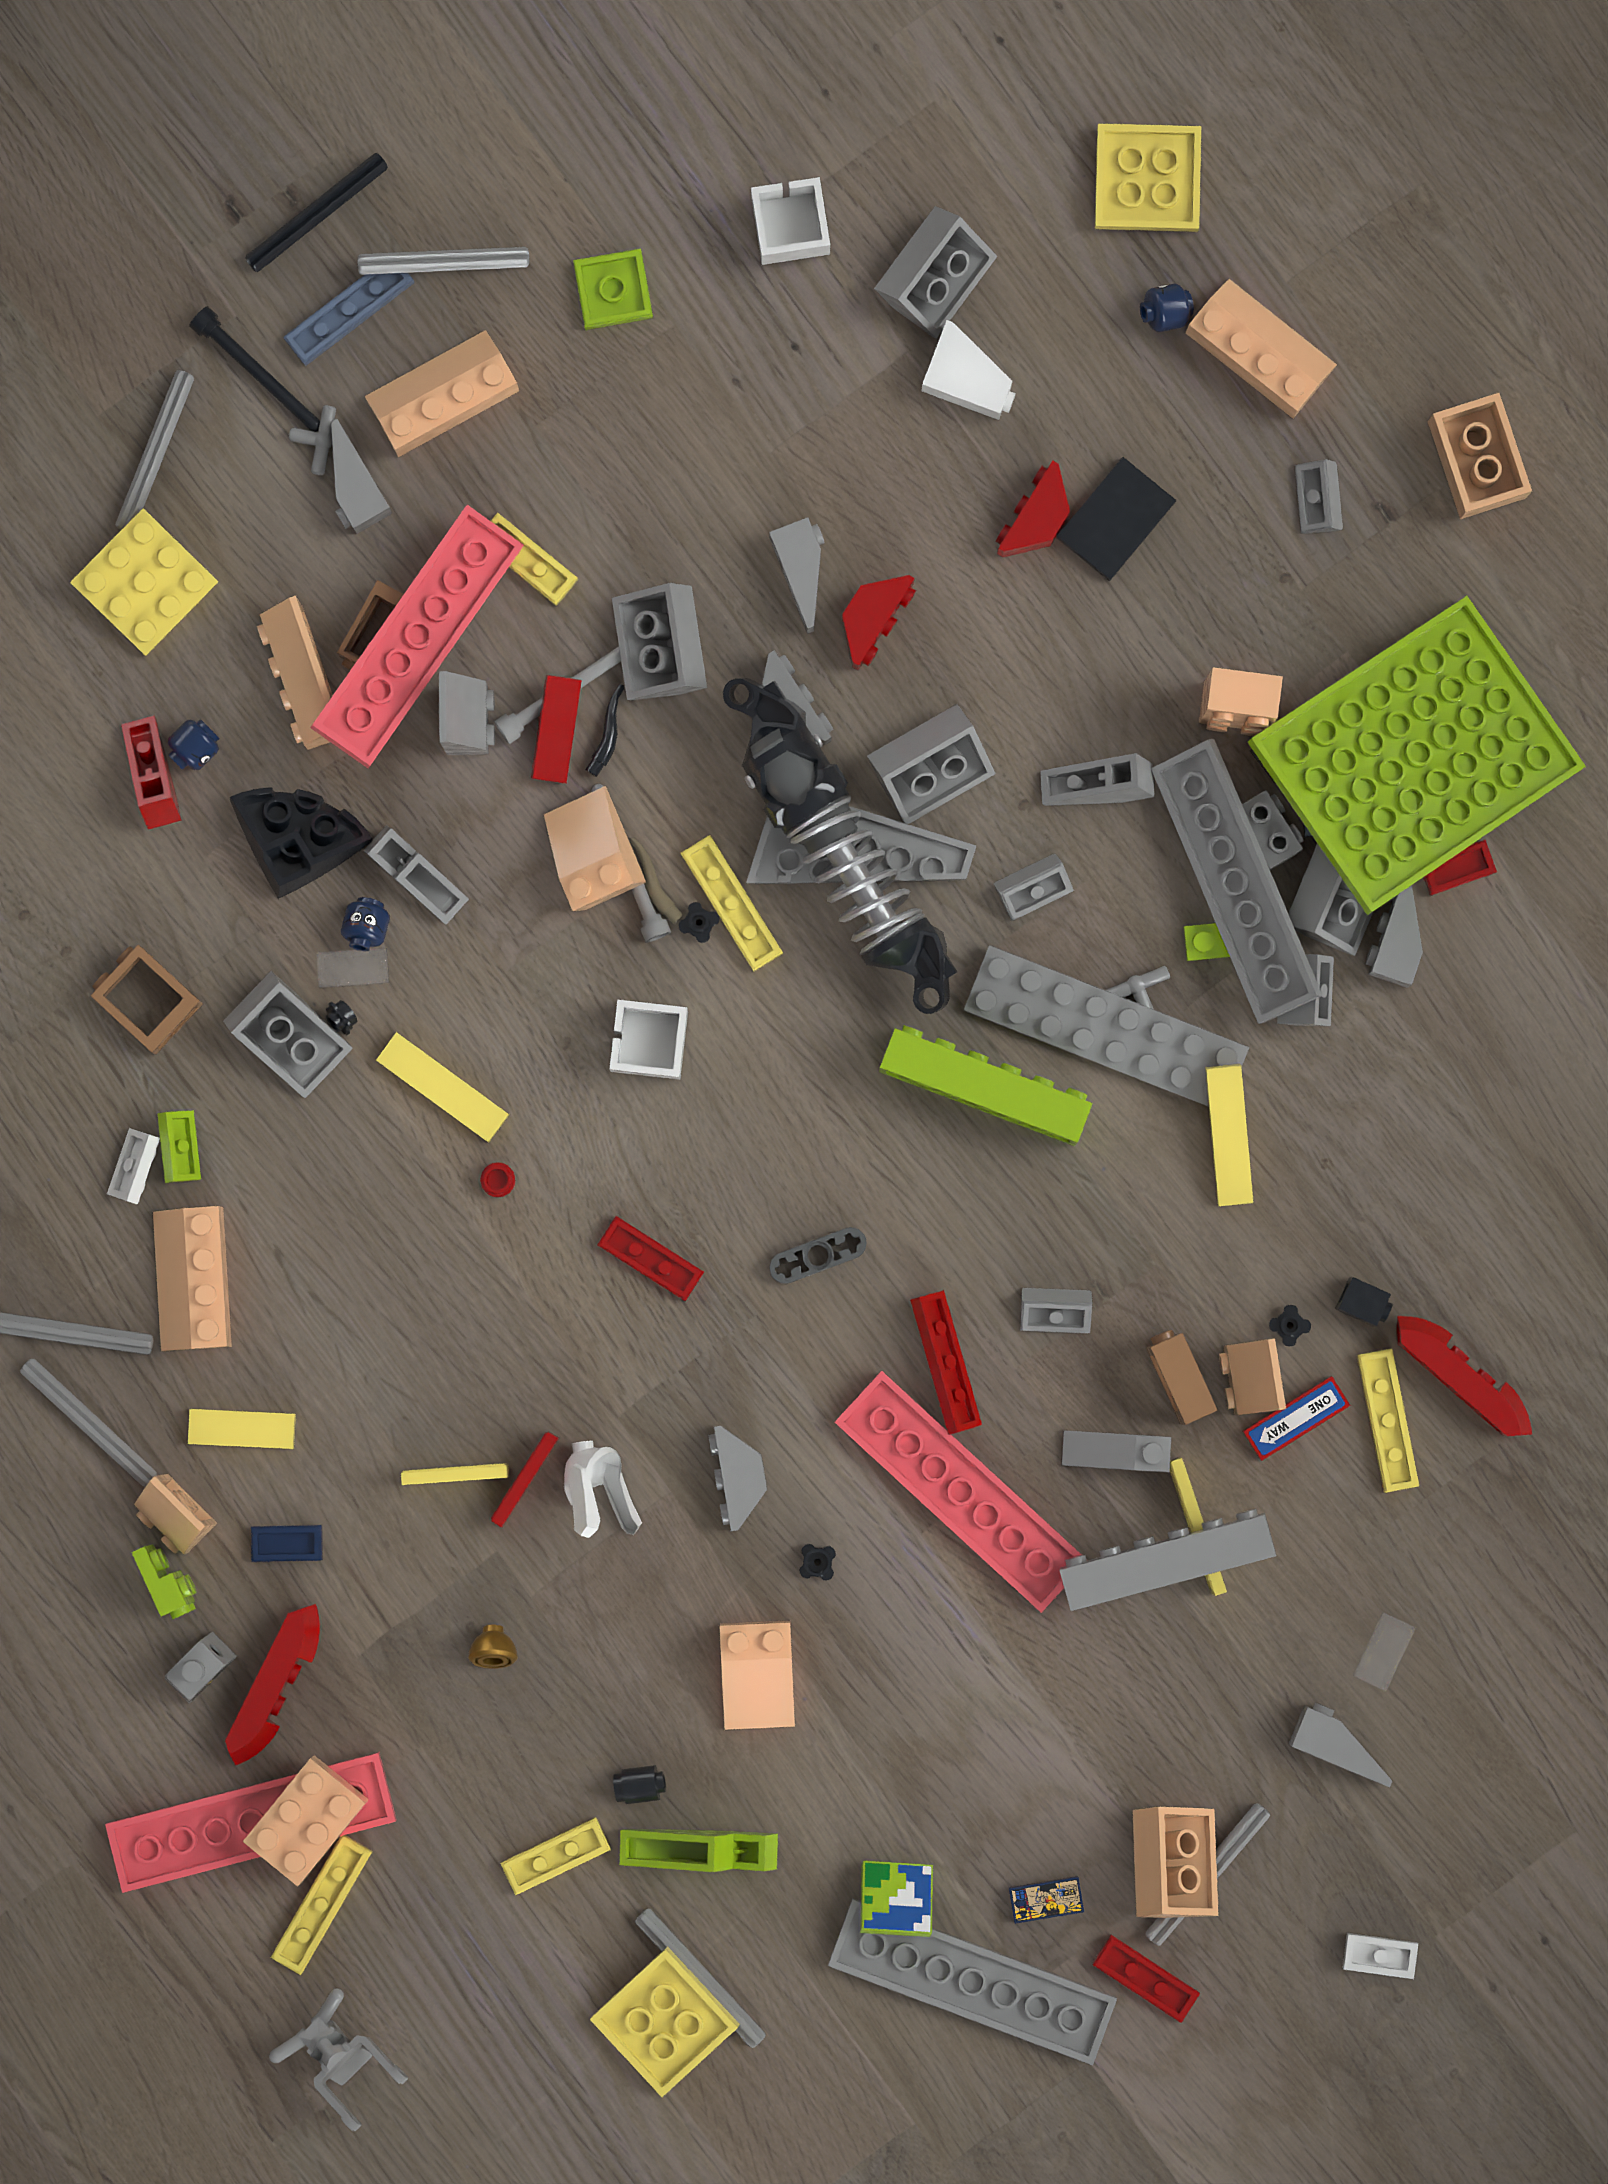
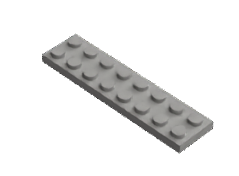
[1151,739,1323,1024]
[964,945,1249,1107]
[828,1898,1117,2065]

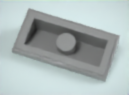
[1295,459,1343,534]
[994,854,1074,921]
[1020,1288,1092,1333]

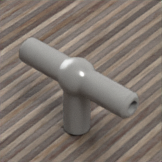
[289,405,336,476]
[1106,966,1170,1009]

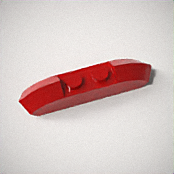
[1396,1316,1532,1436]
[225,1604,320,1766]

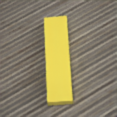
[681,835,783,972]
[376,1032,509,1143]
[1205,1064,1253,1206]
[1357,1348,1419,1493]
[1169,1457,1227,1596]
[270,1835,373,1975]

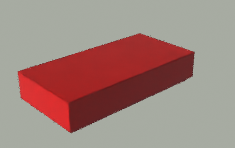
[1423,840,1497,896]

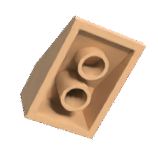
[544,786,646,911]
[1219,1338,1286,1415]
[134,1474,217,1554]
[720,1621,795,1730]

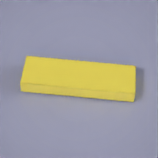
[491,512,578,606]
[188,1409,296,1449]
[401,1463,509,1485]
[500,1817,611,1895]

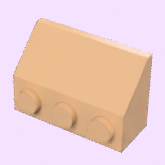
[1133,1807,1218,1918]

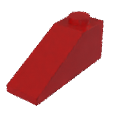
[121,715,182,830]

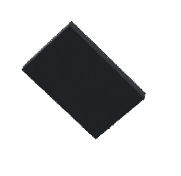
[1057,457,1176,581]

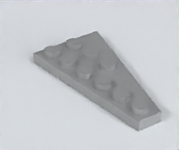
[746,806,976,884]

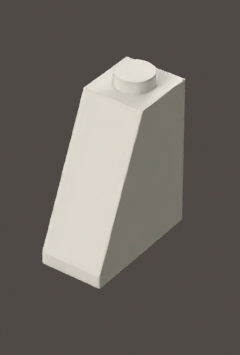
[922,320,1016,420]

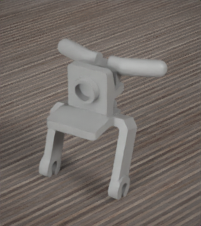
[269,1988,408,2131]

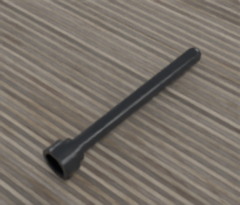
[189,306,320,432]

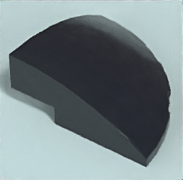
[230,787,372,899]

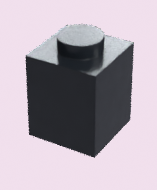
[1335,1277,1393,1326]

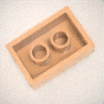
[1428,393,1532,519]
[1199,667,1283,736]
[243,1755,369,1886]

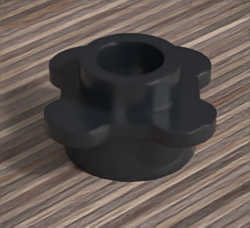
[678,902,719,943]
[326,1000,358,1036]
[1269,1305,1311,1347]
[799,1544,836,1581]

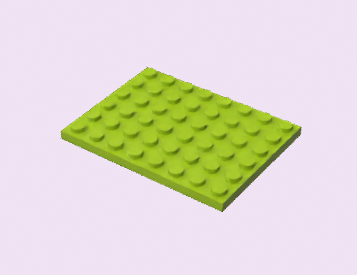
[1248,596,1586,915]

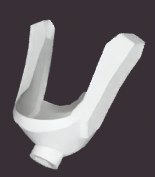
[564,1441,642,1538]

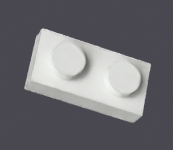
[107,1128,160,1204]
[1342,1933,1418,1979]

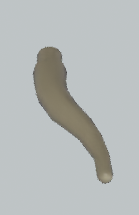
[630,837,683,925]

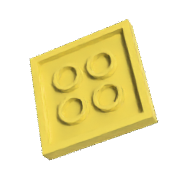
[1095,124,1201,232]
[70,508,218,656]
[590,1946,740,2097]

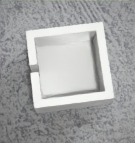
[751,177,830,265]
[610,1000,688,1080]

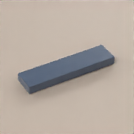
[283,273,415,366]

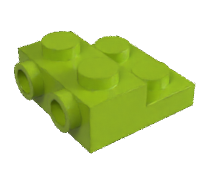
[132,1544,197,1620]

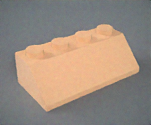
[1186,279,1337,419]
[365,330,519,457]
[257,596,333,750]
[153,1206,232,1351]

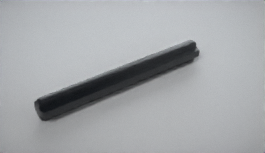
[245,153,388,272]

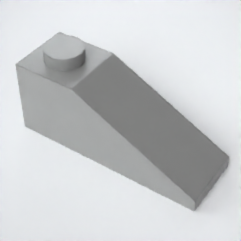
[331,419,392,534]
[769,517,825,634]
[1040,753,1154,806]
[1062,1430,1171,1472]
[1289,1702,1392,1787]

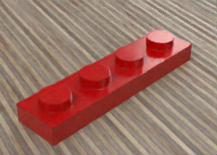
[910,1290,982,1435]

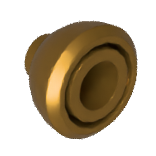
[468,1625,518,1669]

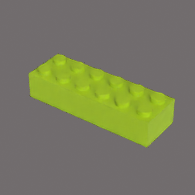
[879,1025,1093,1146]

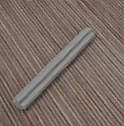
[357,247,529,275]
[115,370,194,530]
[0,1312,153,1355]
[20,1359,157,1487]
[1146,1803,1270,1946]
[635,1908,766,2048]

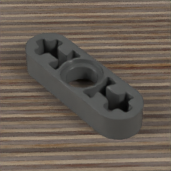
[770,1227,867,1284]

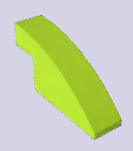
[619,1829,778,1872]

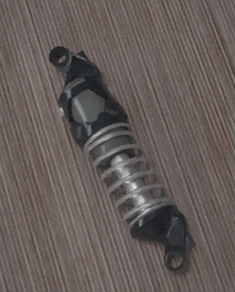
[723,678,957,1014]

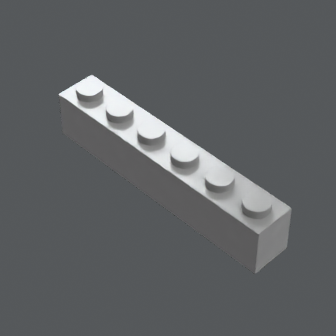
[1059,1509,1276,1611]

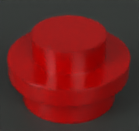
[480,1162,516,1197]

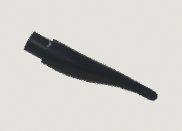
[585,684,624,777]

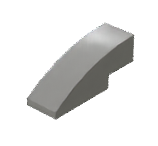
[363,825,469,925]

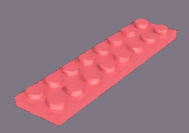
[310,505,524,768]
[835,1371,1082,1613]
[105,1752,397,1893]

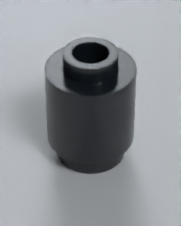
[613,1765,666,1805]

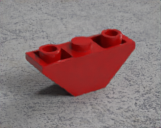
[995,460,1070,557]
[842,575,916,670]

